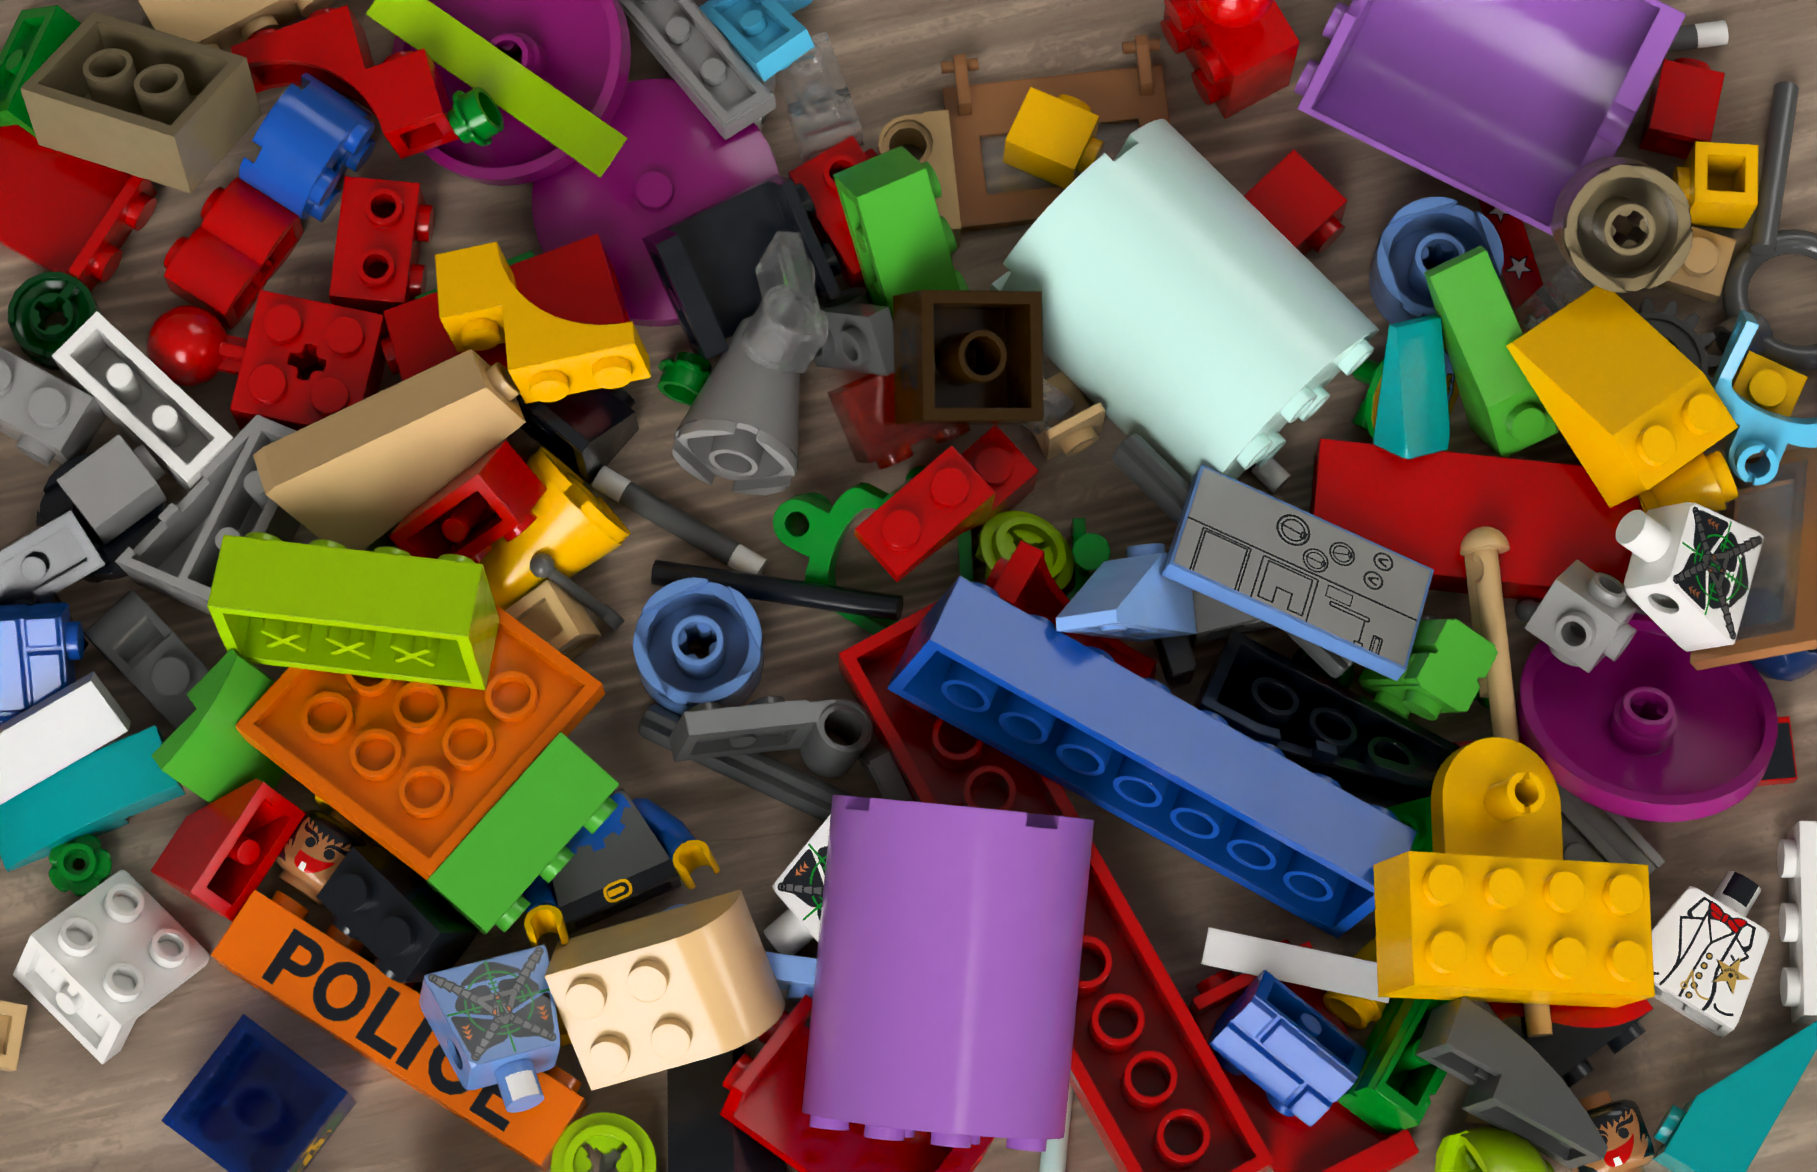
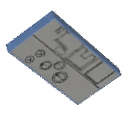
[1161,464,1434,681]

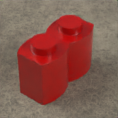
[163,177,304,330]

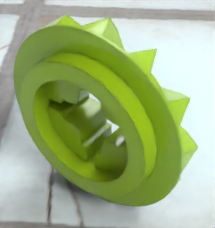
[975,511,1074,590]
[551,1112,657,1172]

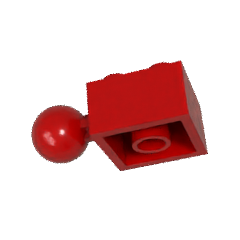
[1161,0,1300,119]
[147,290,390,431]

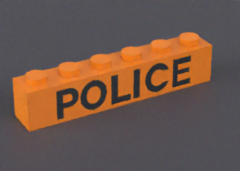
[211,889,588,1172]

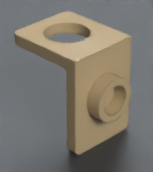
[1026,371,1106,461]

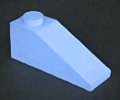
[1056,543,1197,642]

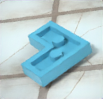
[699,0,815,81]

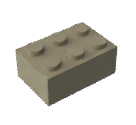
[20,11,262,194]

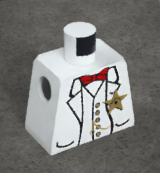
[1651,871,1770,1038]

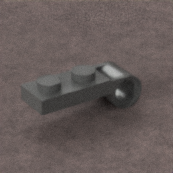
[83,589,210,730]
[669,696,873,778]

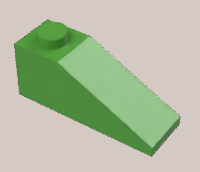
[1424,245,1558,458]

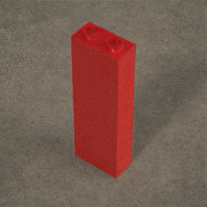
[1309,438,1644,602]

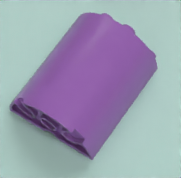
[1294,0,1686,236]
[802,795,1094,1152]

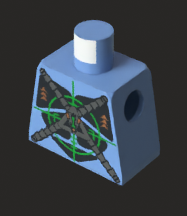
[419,945,560,1113]

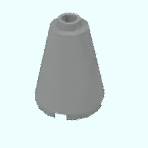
[672,312,800,495]

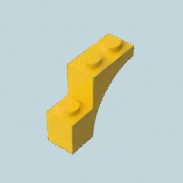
[435,241,651,404]

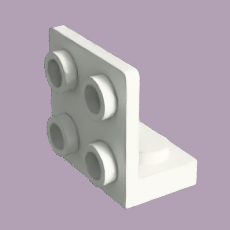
[13,870,210,1065]

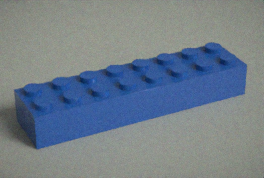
[887,576,1417,939]

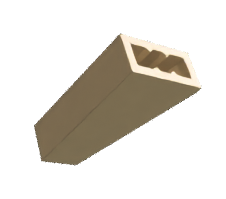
[253,349,526,550]

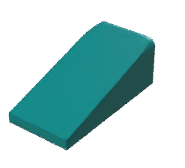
[1373,314,1450,459]

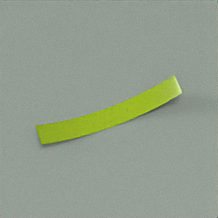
[366,0,628,178]

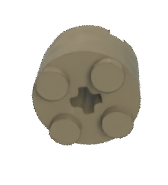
[1551,157,1693,293]

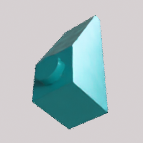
[1653,1021,1817,1172]

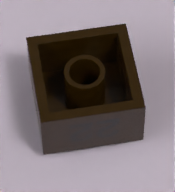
[893,290,1044,425]

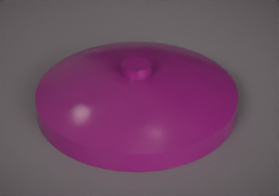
[392,0,631,186]
[532,79,779,327]
[1515,613,1778,822]

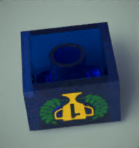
[161,1014,357,1172]

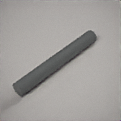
[1750,81,1799,256]

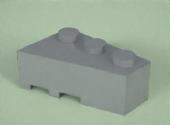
[115,415,301,615]

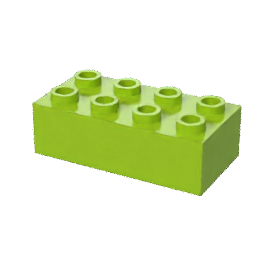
[207,532,500,690]

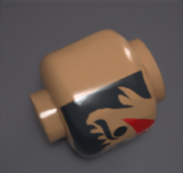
[276,809,369,906]
[1572,1090,1655,1172]

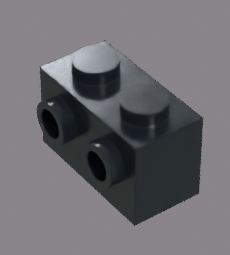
[316,846,479,983]

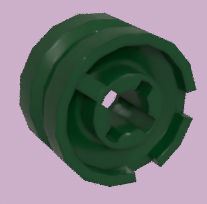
[8,272,102,370]

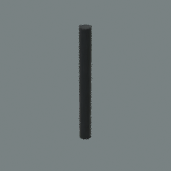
[651,560,903,621]

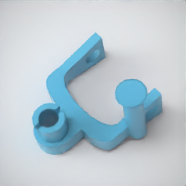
[1711,310,1817,486]

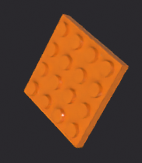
[235,604,605,880]

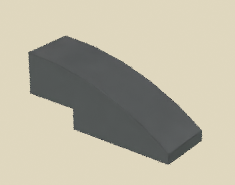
[1415,996,1608,1169]

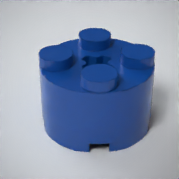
[239,73,376,222]

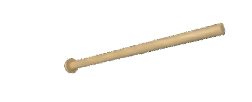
[1460,526,1553,1037]

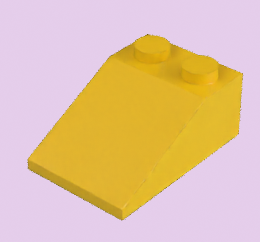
[1506,285,1738,508]

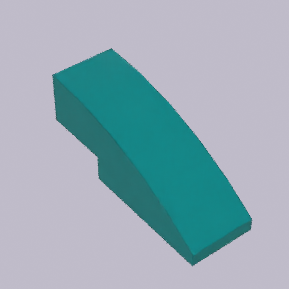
[0,725,186,872]

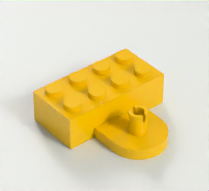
[1373,737,1655,1008]

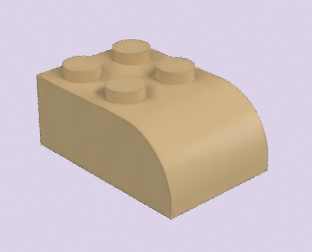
[544,889,786,1091]

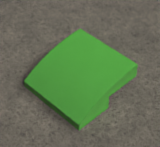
[151,648,286,803]

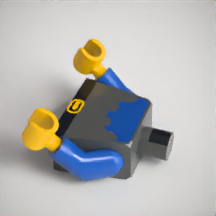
[523,789,720,948]

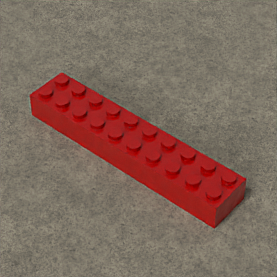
[838,601,1274,1172]

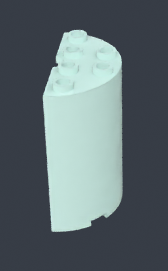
[989,119,1379,485]

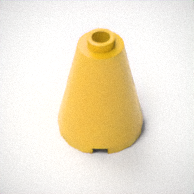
[478,447,631,611]

